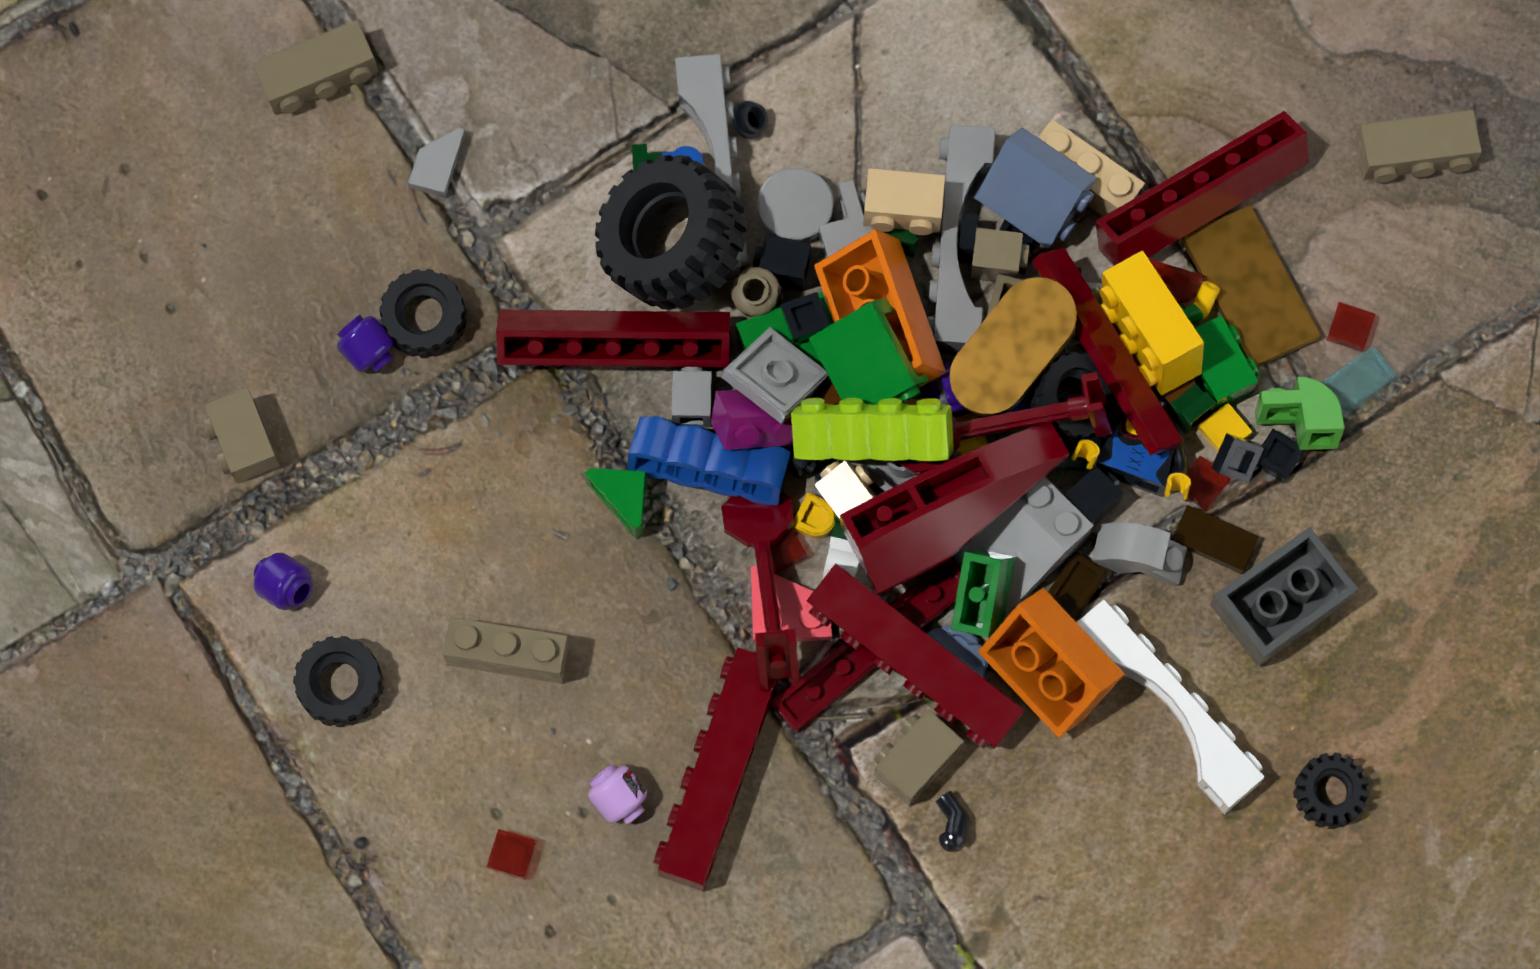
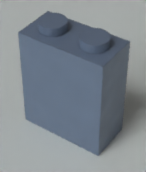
[974,127,1097,249]

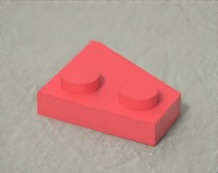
[751,566,832,643]

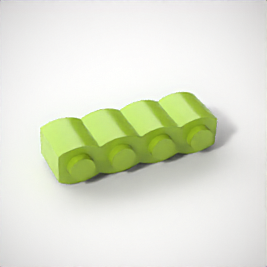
[791,398,954,461]

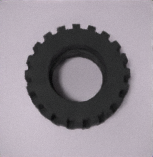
[595,155,747,310]

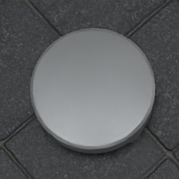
[758,168,834,242]

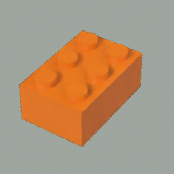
[978,588,1125,738]

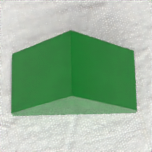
[584,468,647,539]

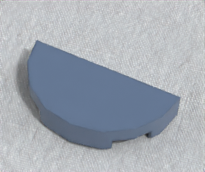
[925,625,988,678]

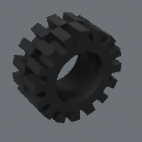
[1293,753,1370,829]

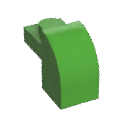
[1255,377,1344,450]

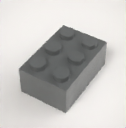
[1211,527,1359,667]

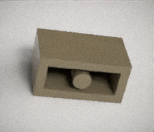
[971,228,1029,282]
[202,387,280,484]
[874,710,964,806]

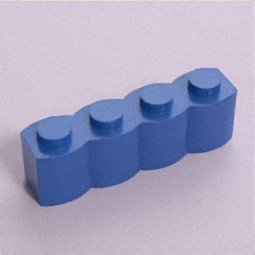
[627,416,791,505]

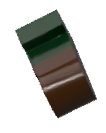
[1151,379,1216,434]

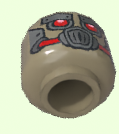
[731,267,783,318]

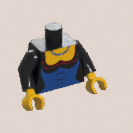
[1071,400,1191,500]

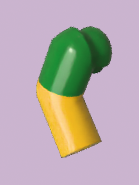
[1178,281,1220,325]

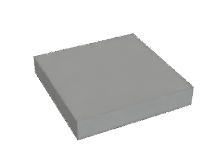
[721,327,829,424]

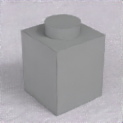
[672,367,712,427]

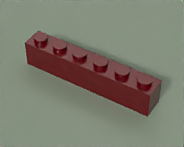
[1095,111,1309,266]
[496,310,730,367]
[806,563,1024,749]
[653,647,779,892]

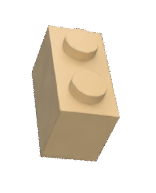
[863,168,945,235]

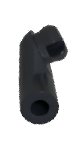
[935,791,971,852]

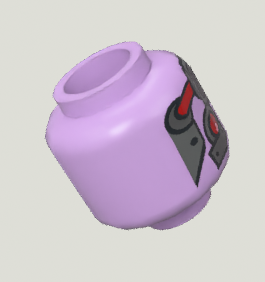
[588,763,647,824]

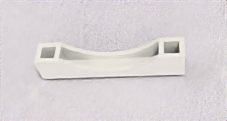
[1076,600,1265,815]

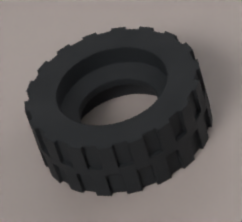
[380,269,467,358]
[1028,352,1117,441]
[293,636,384,727]

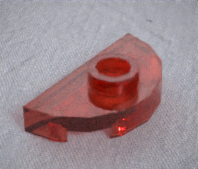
[1149,259,1208,304]

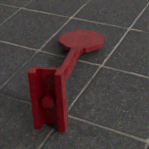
[895,372,1112,475]
[721,493,800,691]

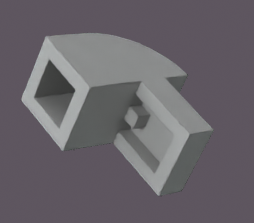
[819,180,874,259]
[1092,522,1187,585]

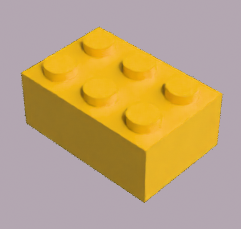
[1099,250,1204,396]

